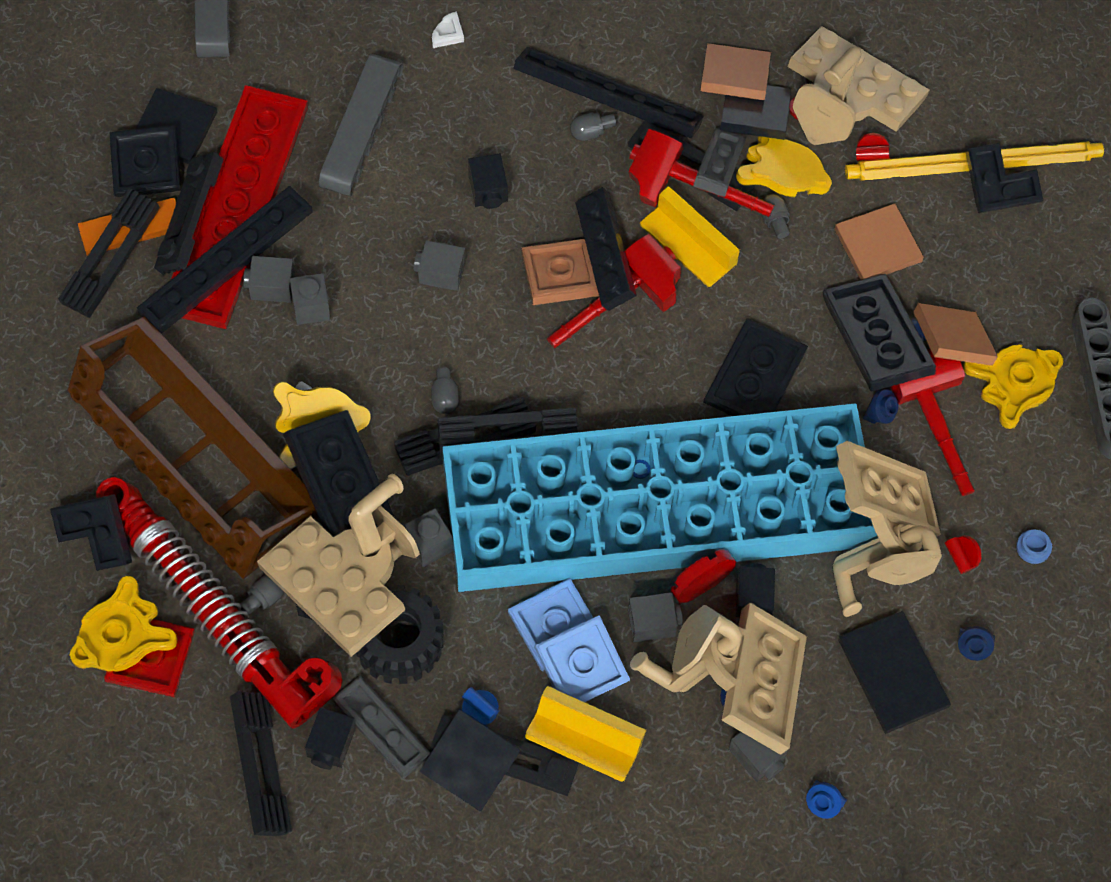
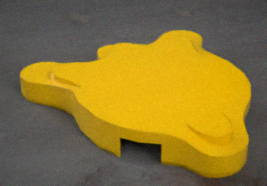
[736,136,832,197]
[963,345,1063,429]
[273,381,370,469]
[70,576,177,671]

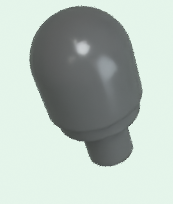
[570,112,616,141]
[761,194,790,239]
[431,368,459,414]
[240,575,284,615]

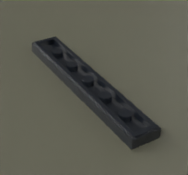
[513,47,704,139]
[137,186,313,334]

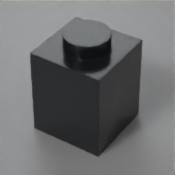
[468,153,508,209]
[735,563,775,618]
[305,707,356,770]

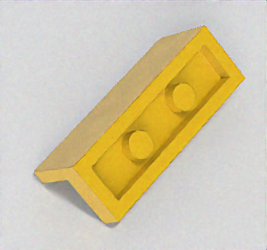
[640,186,740,287]
[525,686,646,782]

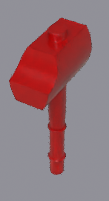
[628,129,775,217]
[547,234,681,349]
[890,349,974,496]

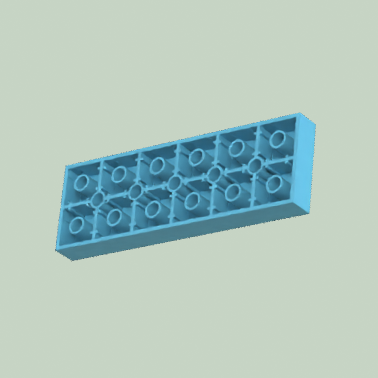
[443,404,879,592]

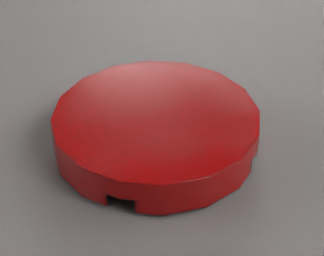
[671,549,736,603]

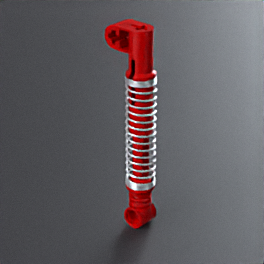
[96,477,342,729]

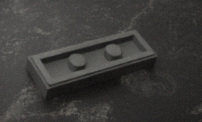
[693,128,746,197]
[333,676,431,779]

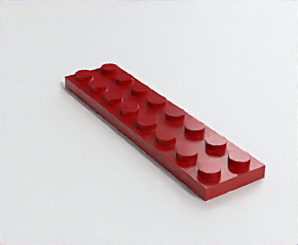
[171,85,308,329]

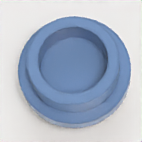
[1016,529,1052,564]

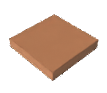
[700,43,771,100]
[835,204,924,280]
[522,239,599,305]
[914,303,998,366]

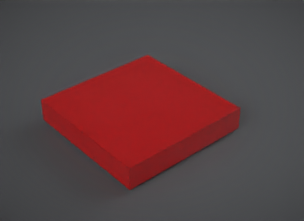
[104,619,195,698]

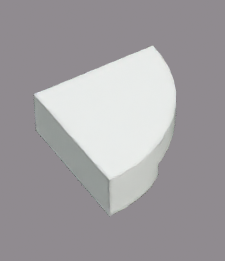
[432,11,464,48]

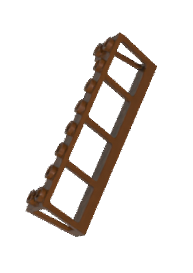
[68,317,318,580]

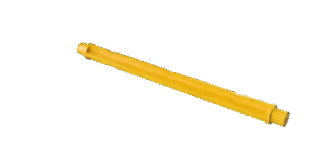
[845,141,1104,181]

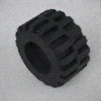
[356,585,444,684]

